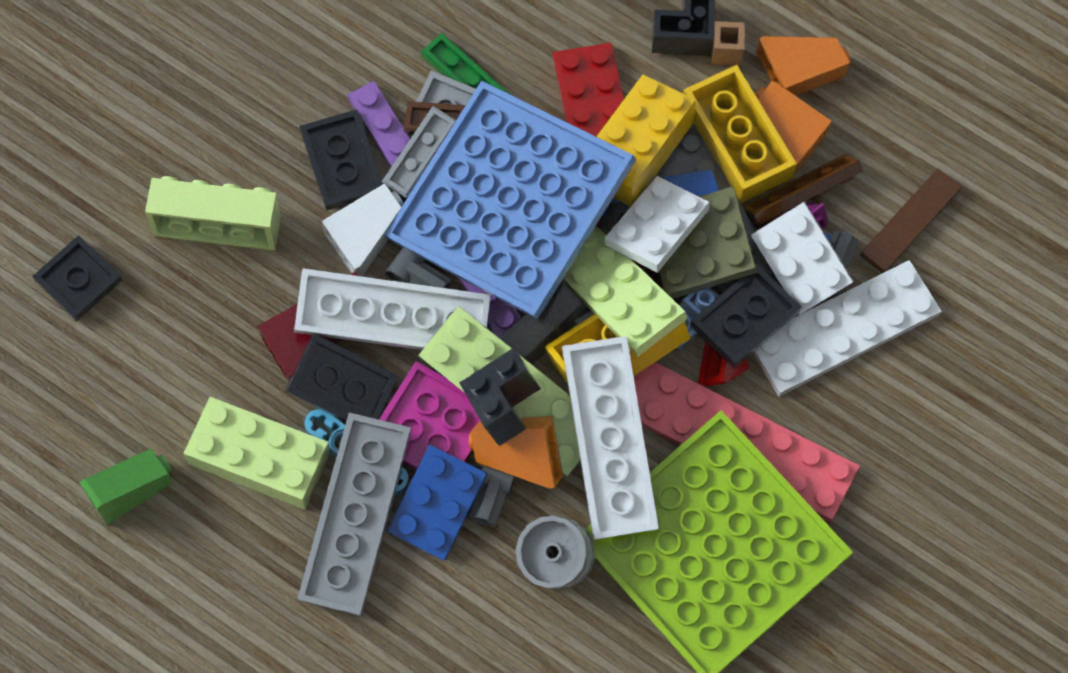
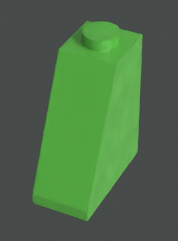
[79,449,172,526]

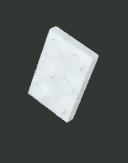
[605,176,709,273]
[751,202,854,315]

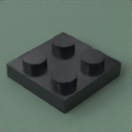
[32,235,122,322]

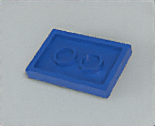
[387,445,488,560]

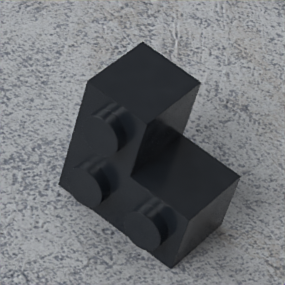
[651,0,715,56]
[459,348,541,446]

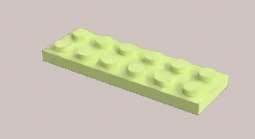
[562,226,688,357]
[418,306,580,476]

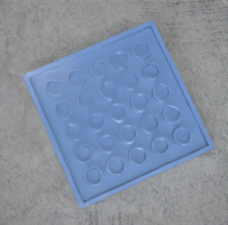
[384,81,636,320]

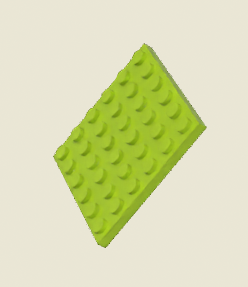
[586,410,853,673]

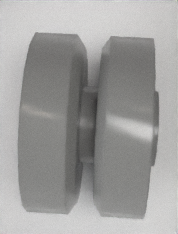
[516,516,595,589]

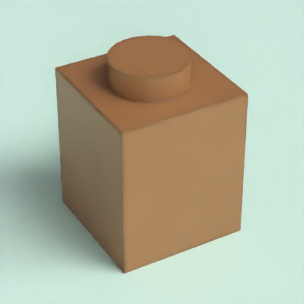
[711,21,745,66]

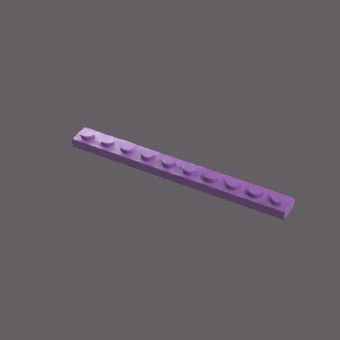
[348,81,526,341]

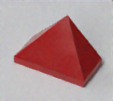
[698,341,749,387]

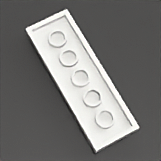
[753,260,941,397]
[294,268,490,350]
[562,336,659,539]

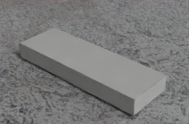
[382,106,456,199]

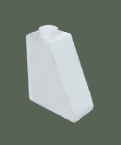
[322,184,403,277]

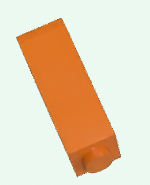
[756,36,851,96]
[755,80,832,177]
[469,416,563,488]

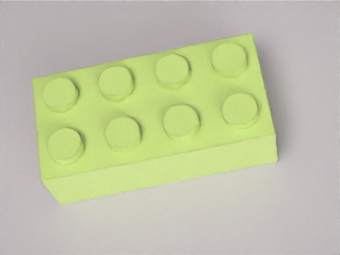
[145,176,281,251]
[183,397,330,510]

